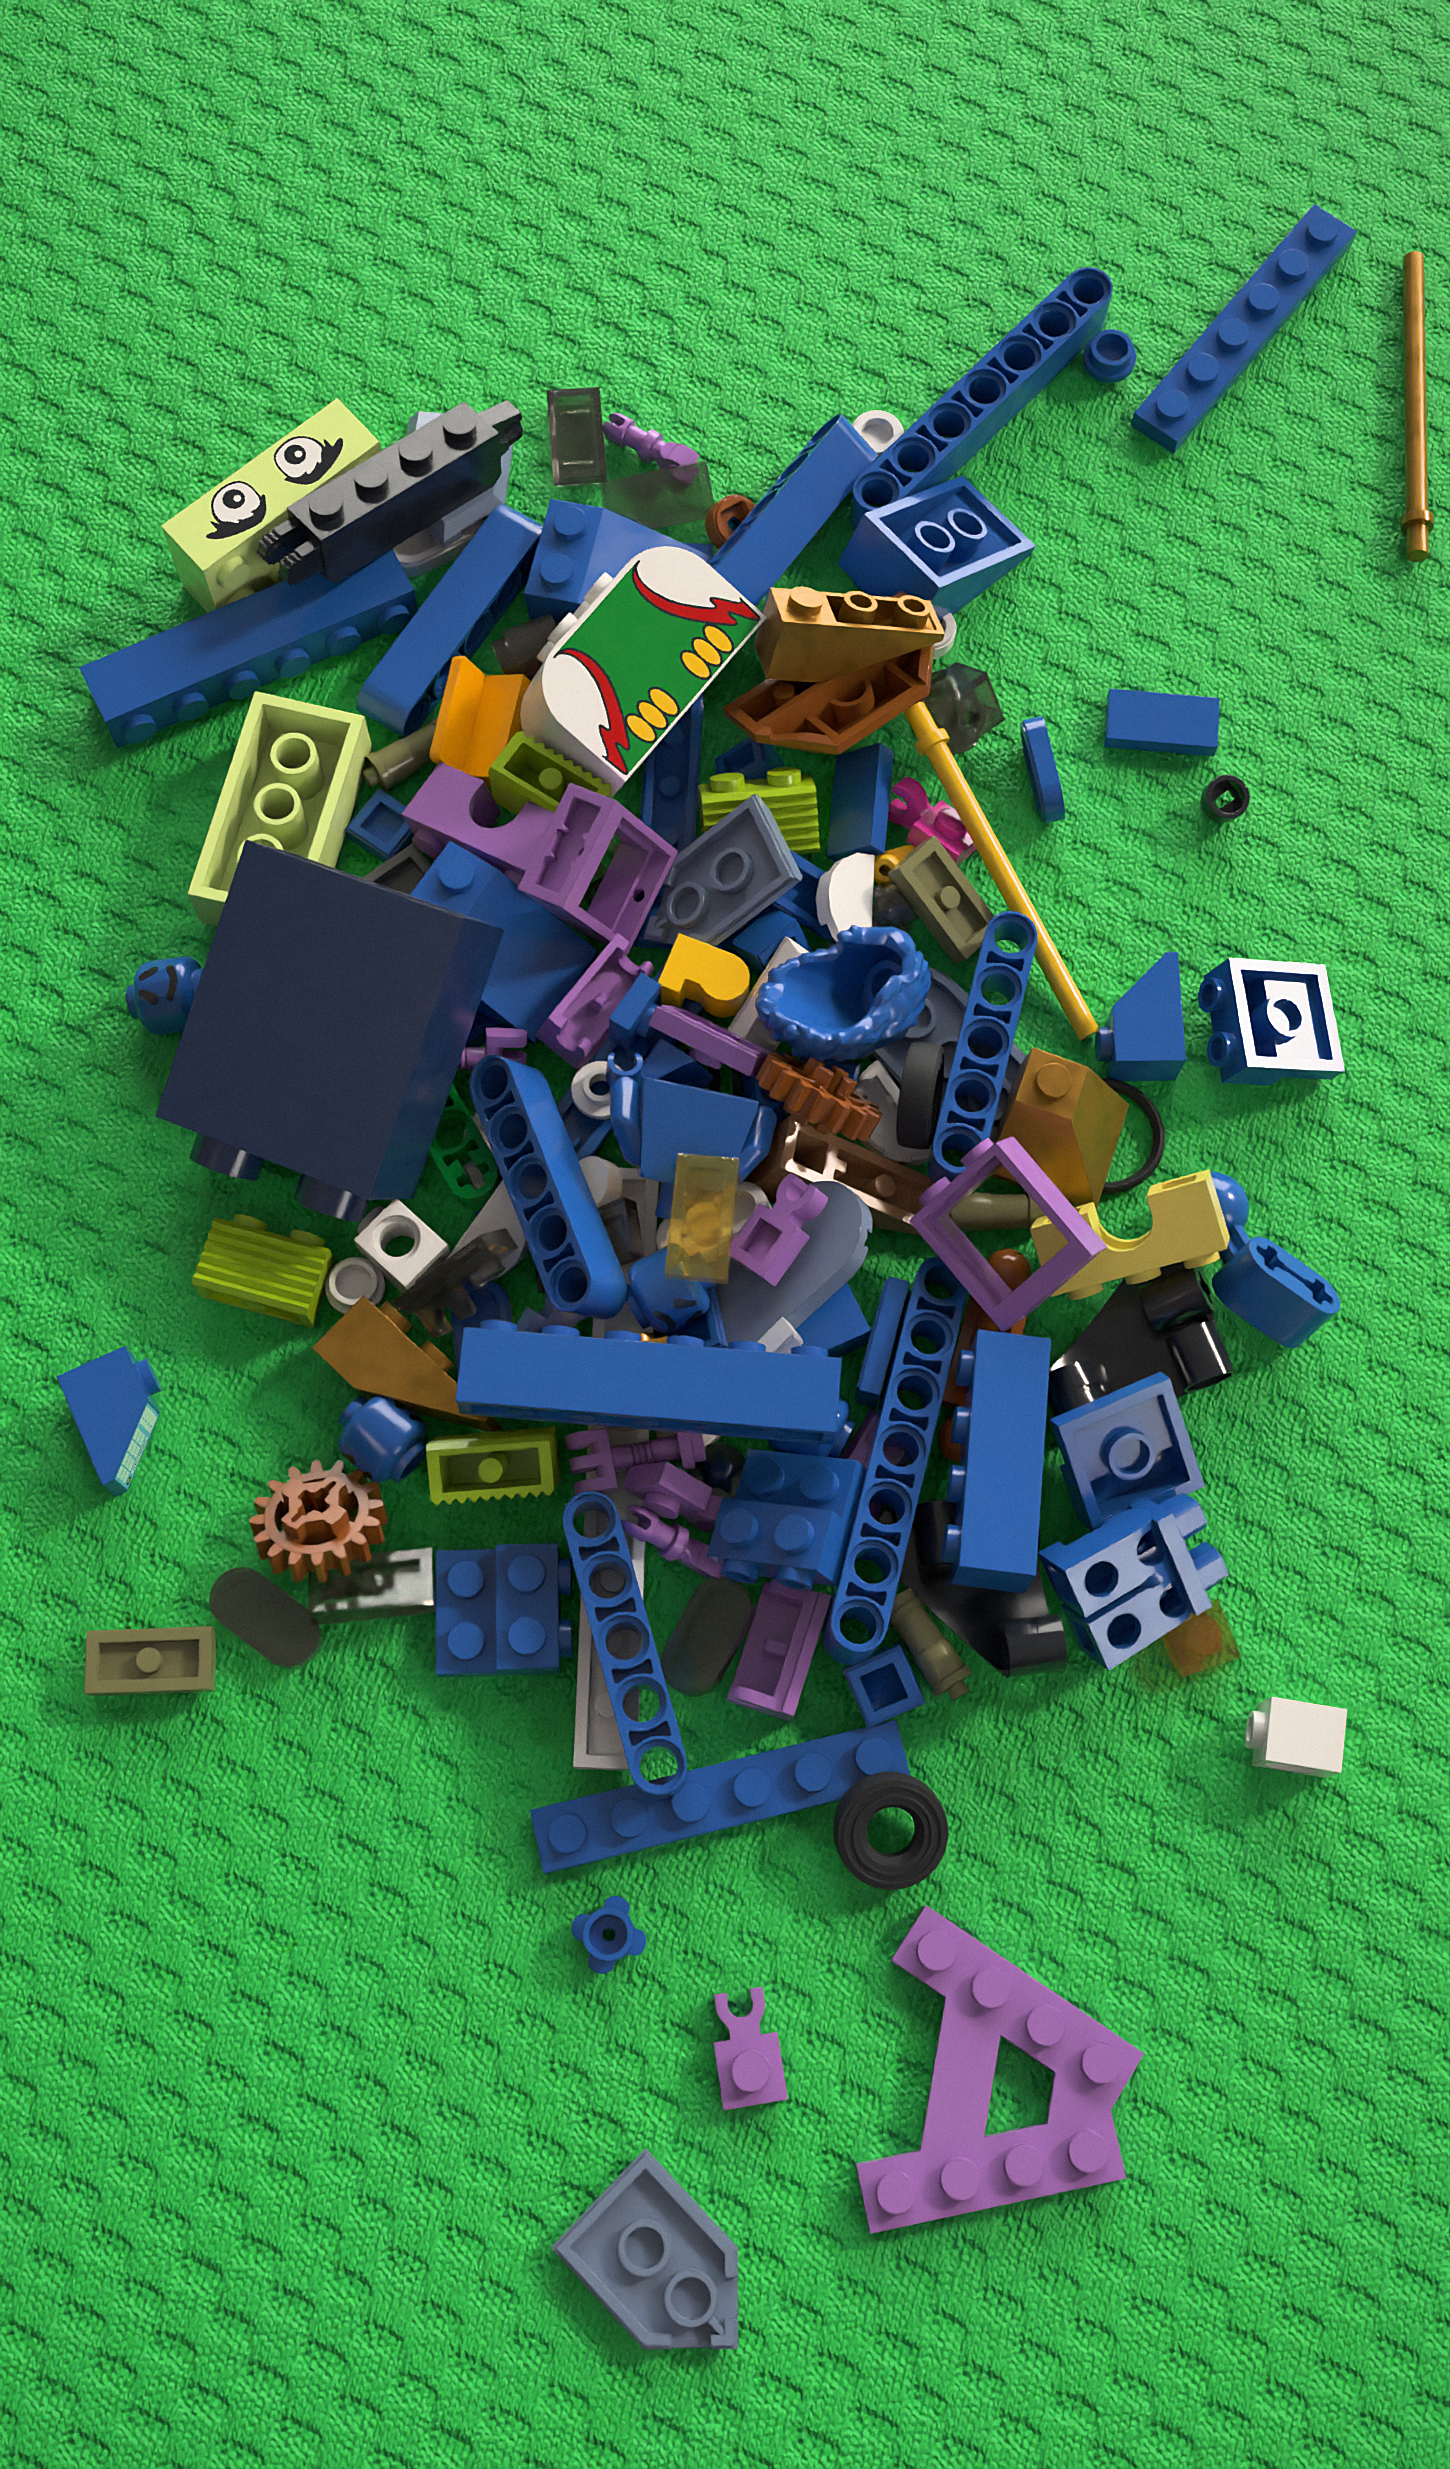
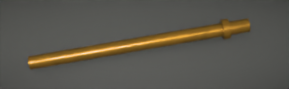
[1401,251,1434,562]

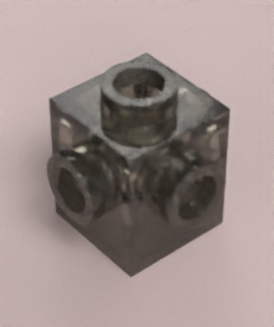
[910,662,1005,756]

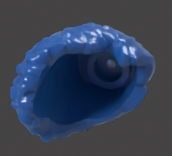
[755,925,931,1062]

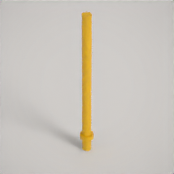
[904,702,1098,1041]

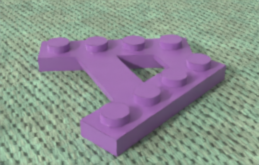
[855,1905,1144,2234]

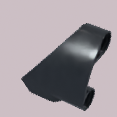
[1047,1261,1235,1418]
[877,1499,1067,1678]

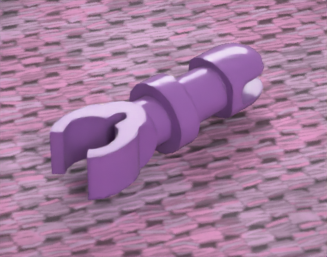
[602,412,700,485]
[620,1504,723,1581]

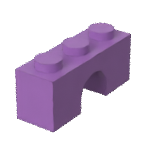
[402,762,554,886]

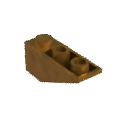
[754,587,945,683]
[312,1295,502,1432]

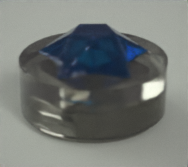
[688,1443,745,1499]

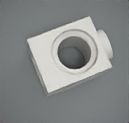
[354,1199,450,1302]
[1245,1697,1347,1778]

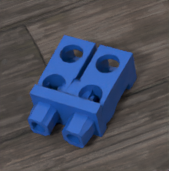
[1038,1493,1229,1671]

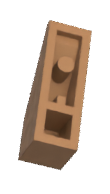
[747,1116,935,1236]

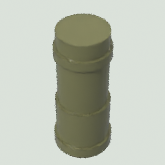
[362,718,438,792]
[948,1192,1046,1232]
[889,1588,973,1701]

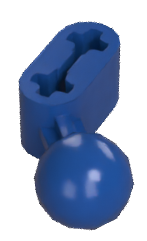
[1210,1171,1340,1349]

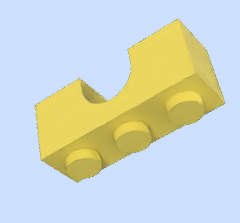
[1030,1169,1230,1300]

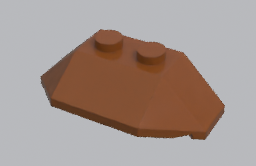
[723,591,934,755]

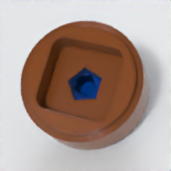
[705,494,755,549]

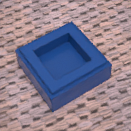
[345,789,414,863]

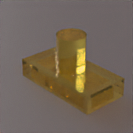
[665,1153,740,1284]

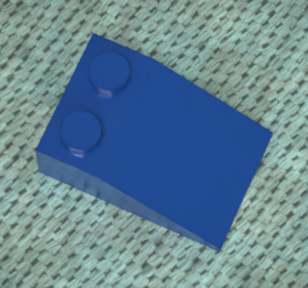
[837,475,1036,624]
[524,499,712,632]
[410,841,598,1046]

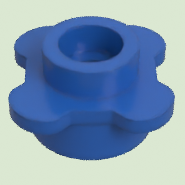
[571,1896,646,1974]

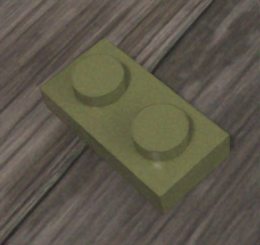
[887,835,995,964]
[84,1626,216,1697]

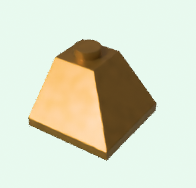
[991,1047,1129,1210]

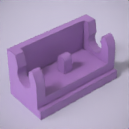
[535,933,654,1071]
[727,1579,831,1722]

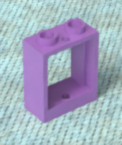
[517,783,678,954]
[909,1136,1107,1332]

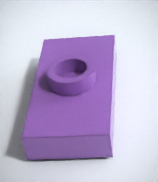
[649,1005,772,1076]

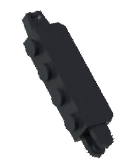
[256,400,523,586]

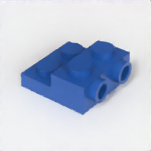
[1198,958,1345,1085]
[1050,1372,1205,1532]
[707,1449,866,1591]
[436,1543,573,1677]

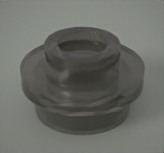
[872,881,920,933]

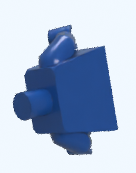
[605,1053,785,1223]

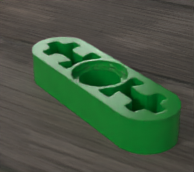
[429,1083,503,1211]

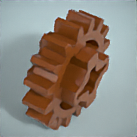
[250,1460,388,1583]

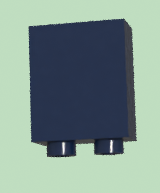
[155,839,505,1222]

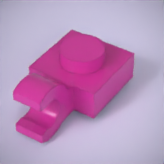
[888,777,976,866]

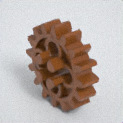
[756,1050,883,1142]

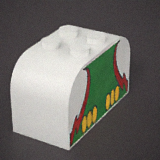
[520,546,767,797]

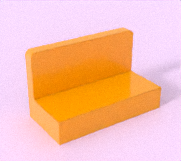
[429,656,531,787]

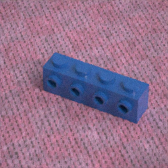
[942,1329,1051,1594]

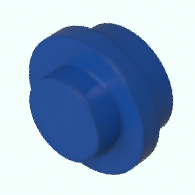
[1083,329,1136,383]

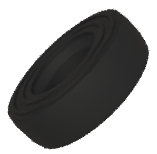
[896,1042,945,1150]
[833,1771,948,1890]

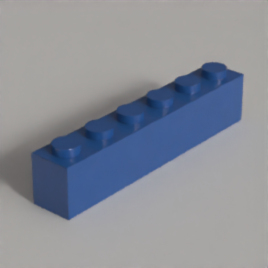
[79,549,418,748]
[456,1320,842,1445]

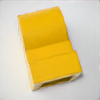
[658,933,750,1018]

